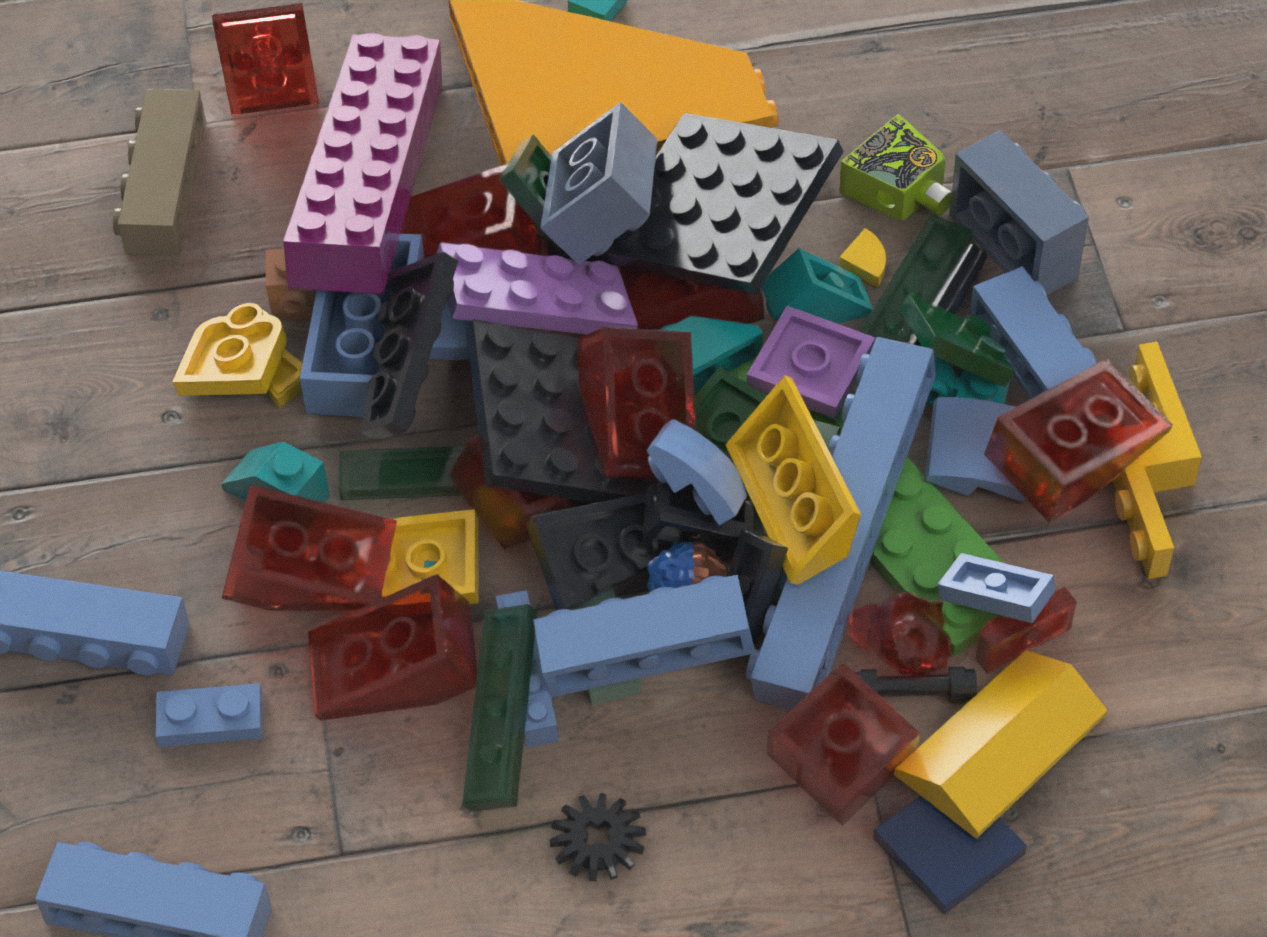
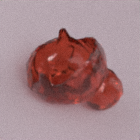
[847,592,953,675]

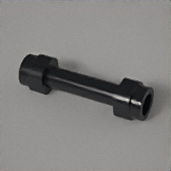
[849,666,977,705]

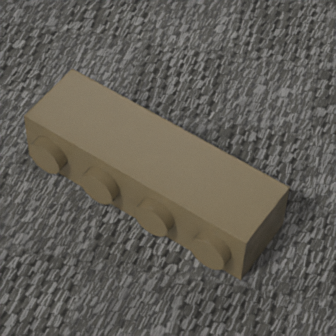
[113,89,206,256]

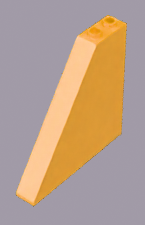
[447,0,779,205]

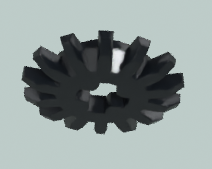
[550,793,646,882]

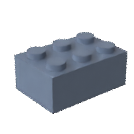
[540,102,657,265]
[949,130,1089,295]

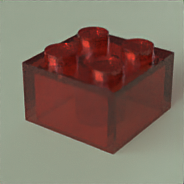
[767,662,920,826]

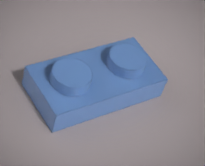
[937,553,1056,623]
[156,683,263,747]

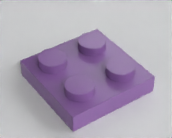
[747,306,875,419]

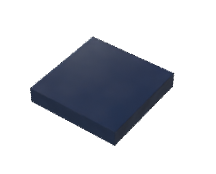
[873,796,1027,914]

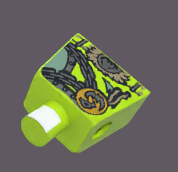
[839,114,952,221]

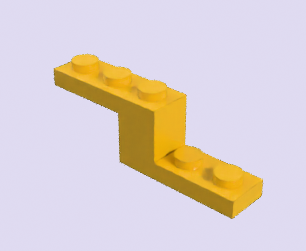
[1101,342,1202,579]

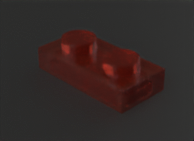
[975,587,1077,674]

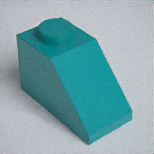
[762,248,874,324]
[651,316,763,404]
[221,442,330,531]

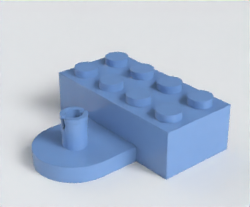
[300,234,471,417]

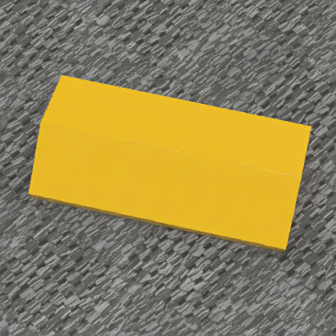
[725,375,861,585]
[894,650,1108,839]

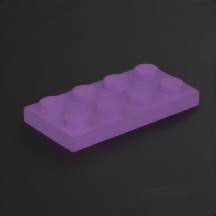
[437,243,638,340]

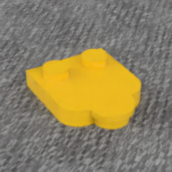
[172,303,287,396]
[354,509,479,611]

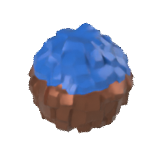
[647,541,727,592]

